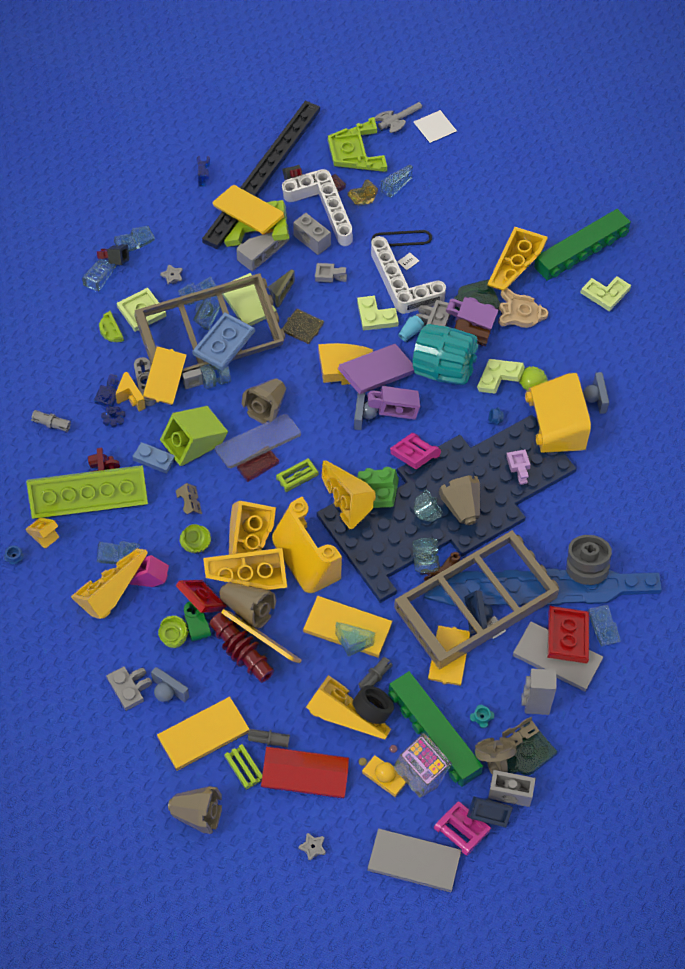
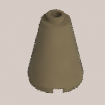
[219,583,276,628]

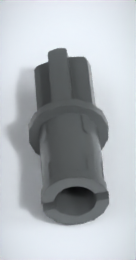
[359,657,393,689]
[248,729,290,748]

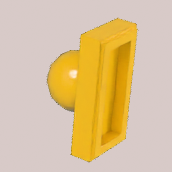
[362,755,408,797]

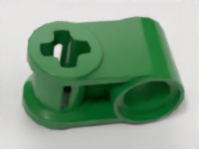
[184,601,211,642]

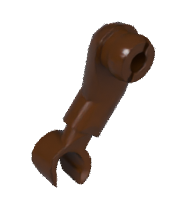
[420,552,461,581]

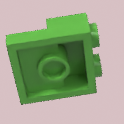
[357,467,399,508]

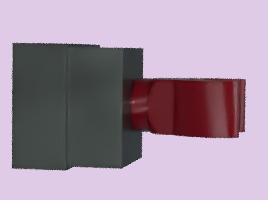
[282,165,303,180]
[97,244,129,265]

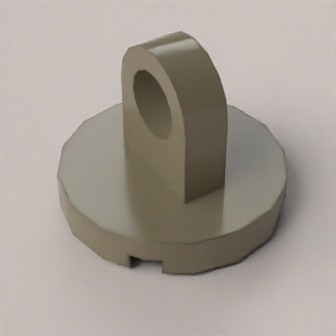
[475,737,517,775]

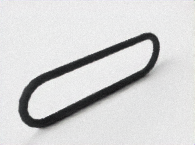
[371,230,432,246]

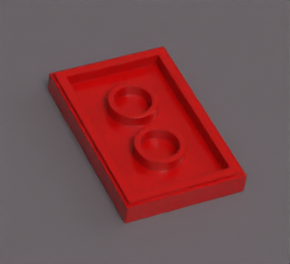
[547,606,589,664]

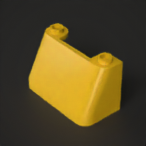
[525,373,591,453]
[272,497,342,593]

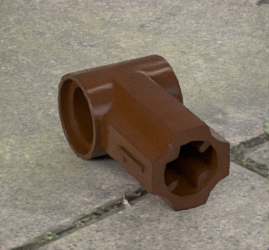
[454,319,491,346]

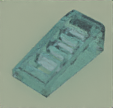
[381,165,413,198]
[82,259,116,292]

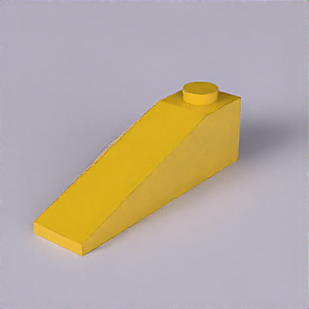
[487,227,548,291]
[321,460,376,529]
[229,501,276,555]
[71,548,148,619]
[203,548,287,590]
[306,675,391,739]

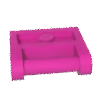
[390,433,441,469]
[434,801,491,856]

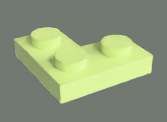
[581,276,631,312]
[357,296,399,331]
[477,359,525,394]

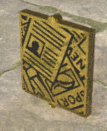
[282,309,324,344]

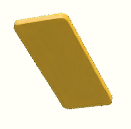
[213,185,284,234]
[221,609,302,664]

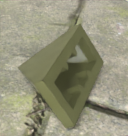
[268,269,295,307]

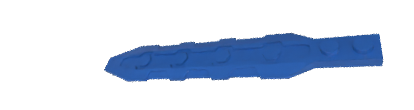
[424,569,662,607]

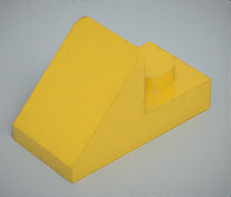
[116,372,146,412]
[25,518,59,548]

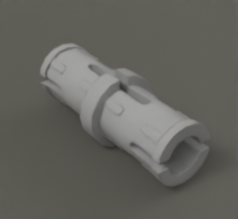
[31,410,71,432]

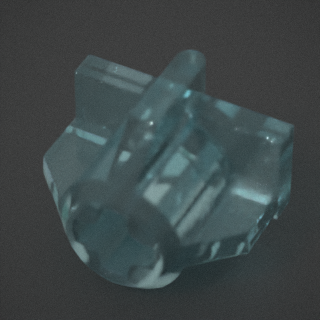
[413,489,443,522]

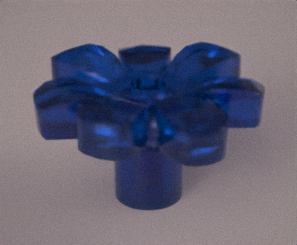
[101,406,125,427]

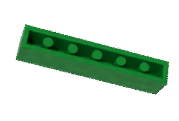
[534,209,631,281]
[388,671,483,787]

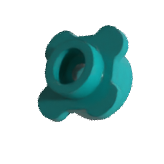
[470,705,494,728]

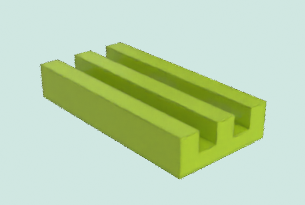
[276,458,319,492]
[224,744,262,790]

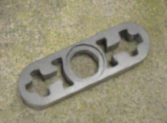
[134,357,157,406]

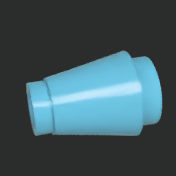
[398,315,424,342]

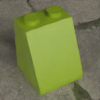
[160,406,228,466]

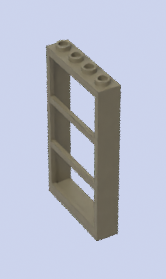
[134,273,285,376]
[394,530,559,669]

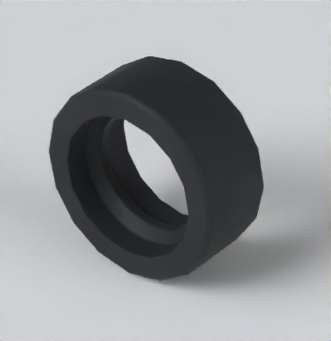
[353,685,394,724]

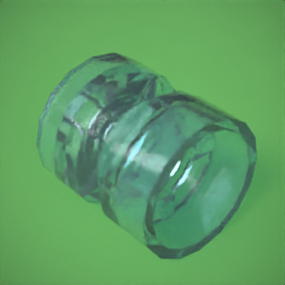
[199,364,231,389]
[412,538,440,573]

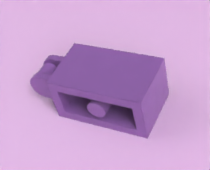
[446,297,498,330]
[367,386,420,420]

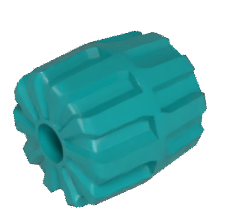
[413,324,478,385]

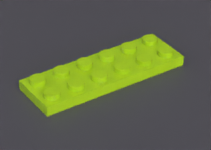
[26,465,148,519]

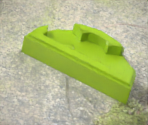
[99,311,124,342]

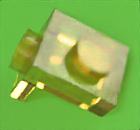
[348,179,378,206]

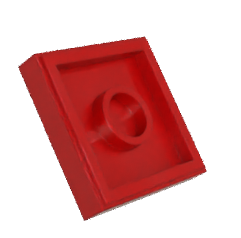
[176,580,226,613]

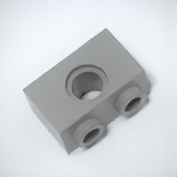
[293,213,331,255]
[488,770,535,807]

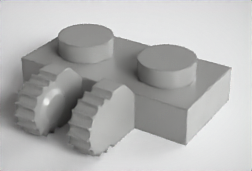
[416,300,451,326]
[106,666,152,711]

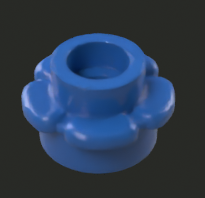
[488,407,504,425]
[4,546,24,564]

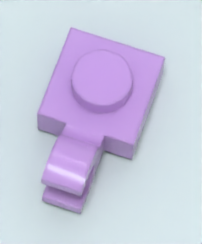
[506,450,530,485]

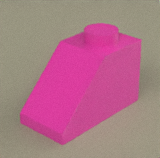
[129,555,169,587]

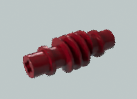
[209,612,274,683]

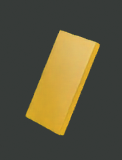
[303,596,392,658]
[157,697,250,771]

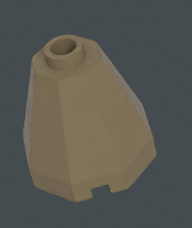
[241,378,286,424]
[439,475,480,525]
[168,786,222,834]

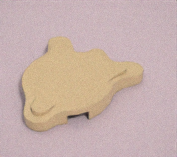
[498,288,548,328]

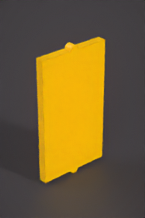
[143,346,186,405]
[428,625,470,686]

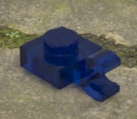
[197,156,210,187]
[94,374,119,409]

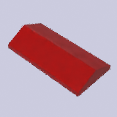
[261,747,349,798]

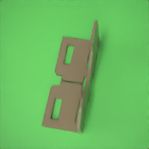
[175,483,202,514]
[502,717,539,746]

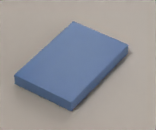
[192,312,255,371]

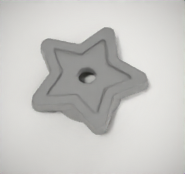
[160,265,183,284]
[298,833,326,860]

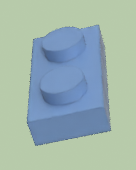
[133,442,175,474]

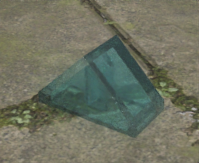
[335,622,375,657]

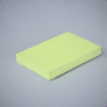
[222,273,277,326]

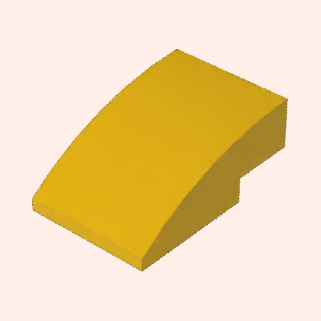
[318,343,373,385]

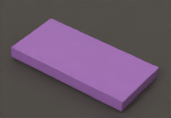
[338,344,415,394]

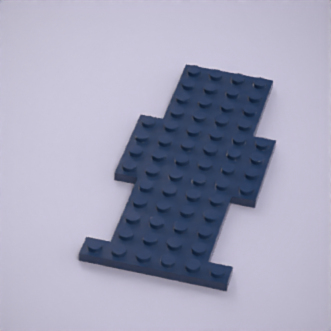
[317,415,576,603]

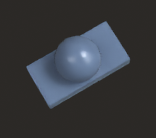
[583,372,609,414]
[354,393,378,430]
[151,667,189,702]

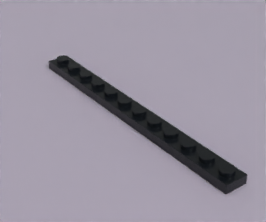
[202,100,320,250]

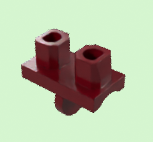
[88,448,120,472]

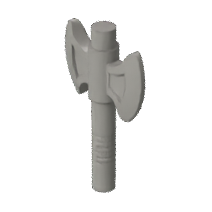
[374,102,422,133]

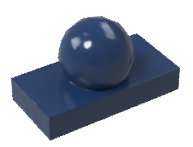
[465,590,493,635]
[467,796,513,828]

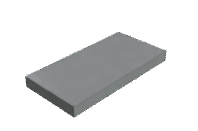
[513,622,603,692]
[367,828,461,892]

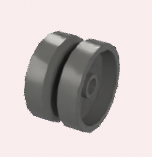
[566,535,612,585]

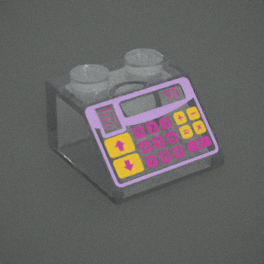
[394,733,452,798]

